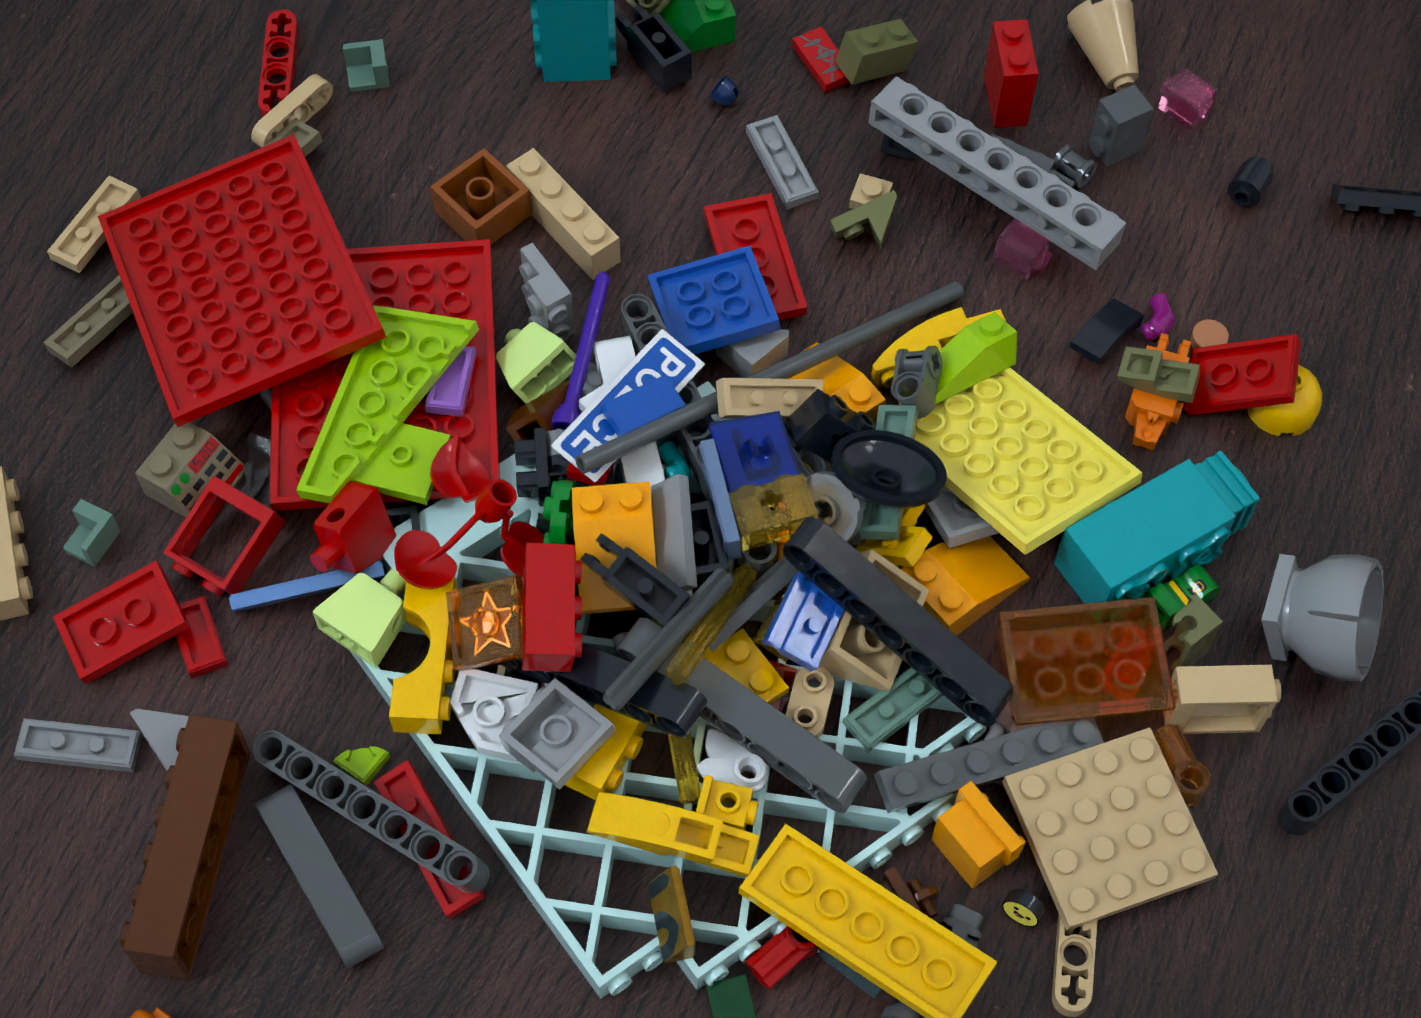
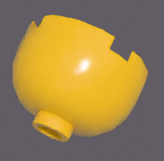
[1247,365,1322,436]

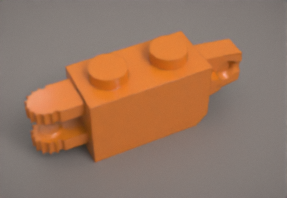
[1125,333,1191,450]

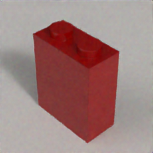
[984,19,1039,128]

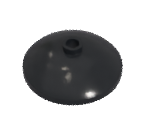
[831,430,947,509]

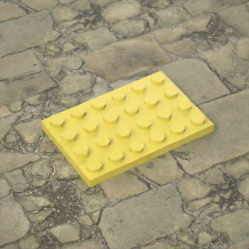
[914,367,1142,555]

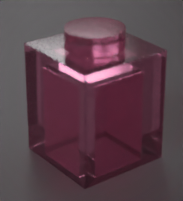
[1158,67,1218,130]
[993,218,1052,280]

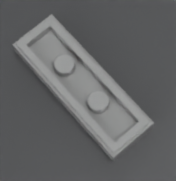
[746,115,819,210]
[651,474,697,592]
[14,718,143,773]

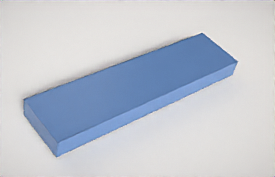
[229,561,385,612]

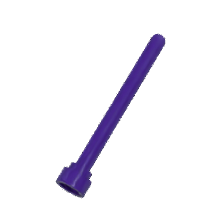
[551,272,610,430]

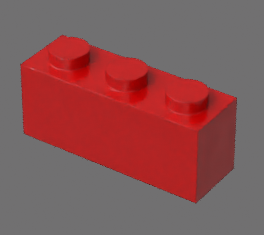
[522,543,582,672]

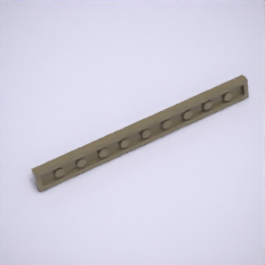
[43,118,323,368]

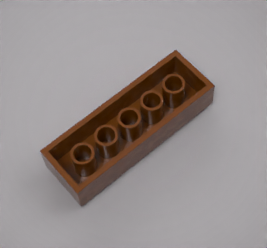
[120,715,251,982]

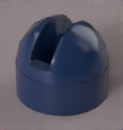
[709,75,739,106]

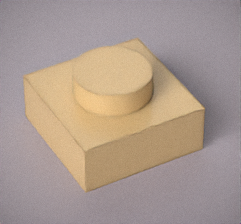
[849,173,893,209]

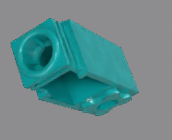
[530,0,617,82]
[1054,451,1260,622]

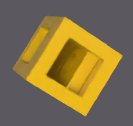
[696,775,759,831]

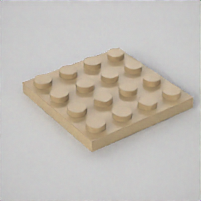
[1002,727,1218,931]

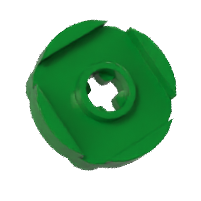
[543,480,576,545]

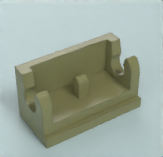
[1159,593,1223,674]

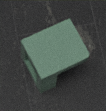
[343,39,390,92]
[63,499,121,567]

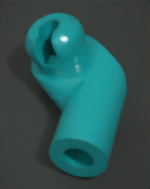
[658,441,691,481]

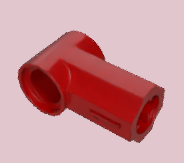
[745,925,820,991]

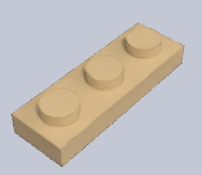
[47,176,141,273]
[716,378,824,419]

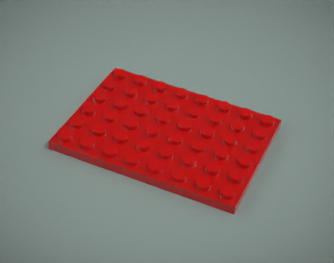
[98,134,387,427]
[270,239,500,511]

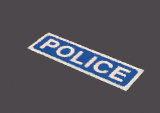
[551,329,705,482]

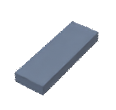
[699,438,741,560]

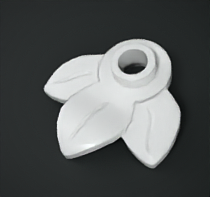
[696,729,769,793]

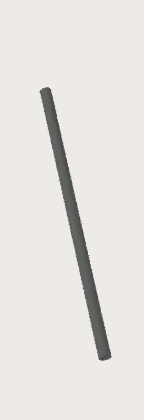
[575,281,964,474]

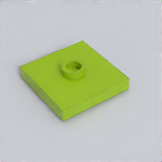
[354,423,451,505]

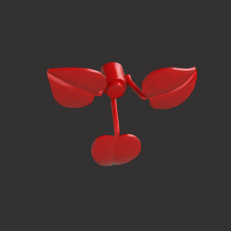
[394,435,545,590]

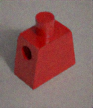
[310,481,397,573]

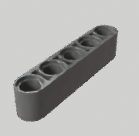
[254,784,384,969]

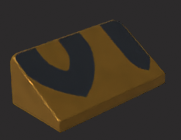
[648,865,695,963]

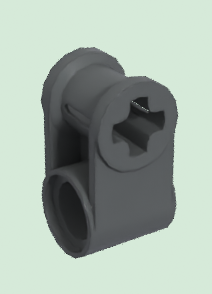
[891,345,942,419]

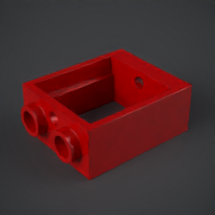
[163,475,286,597]

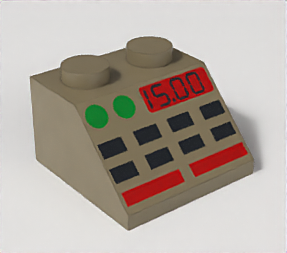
[135,422,249,517]

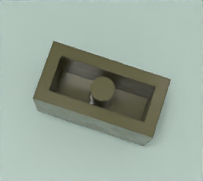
[835,19,918,85]

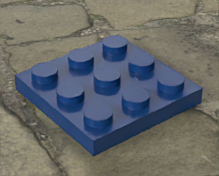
[647,245,781,355]

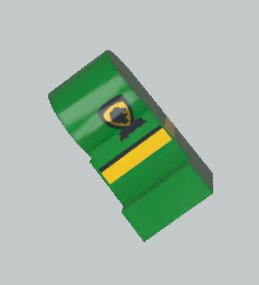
[1142,564,1220,633]

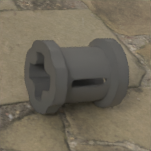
[1053,144,1098,188]

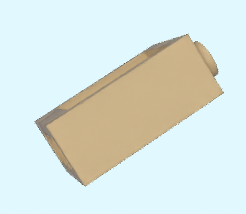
[1161,664,1281,734]

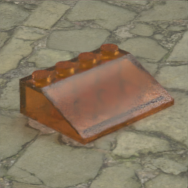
[995,597,1176,726]

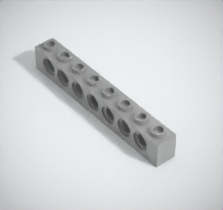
[868,76,1126,270]

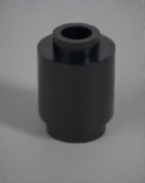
[1228,156,1273,207]

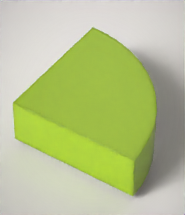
[333,746,390,786]

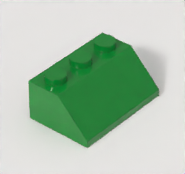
[660,0,736,52]

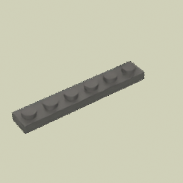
[874,710,1104,813]

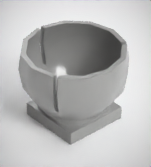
[1261,554,1384,681]

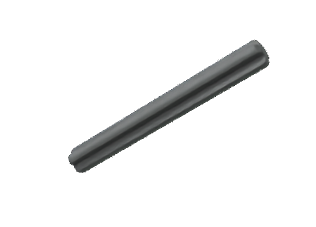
[603,568,734,710]

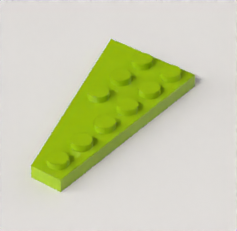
[296,305,479,503]

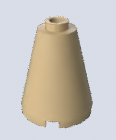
[1067,0,1139,92]

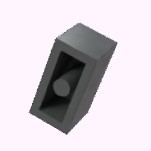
[1089,84,1154,167]

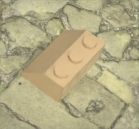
[818,549,929,691]

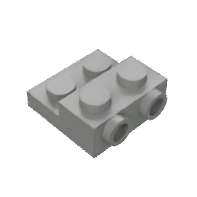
[519,243,575,341]
[499,678,616,790]

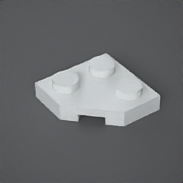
[450,666,539,762]

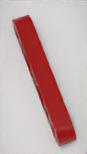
[258,9,299,117]

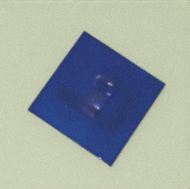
[708,411,802,495]

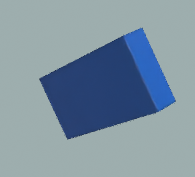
[600,374,685,437]

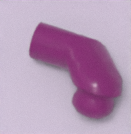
[1142,293,1175,341]

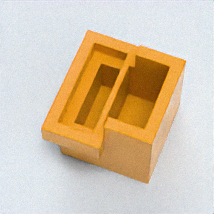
[931,781,1026,889]

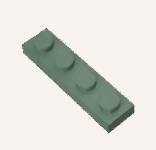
[859,405,918,540]

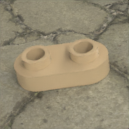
[786,666,834,739]

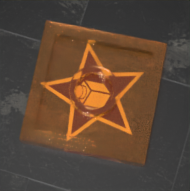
[446,575,523,671]

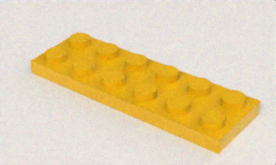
[739,824,997,1018]

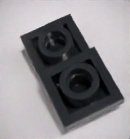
[1070,298,1144,364]

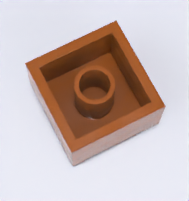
[430,148,532,245]

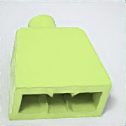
[496,322,576,404]
[313,569,406,669]

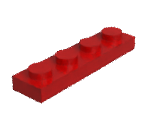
[373,760,485,919]

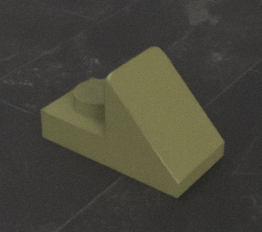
[830,190,897,249]

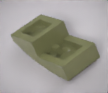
[1117,346,1201,403]

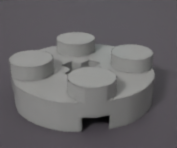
[787,470,866,542]

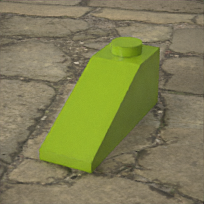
[935,312,1017,405]

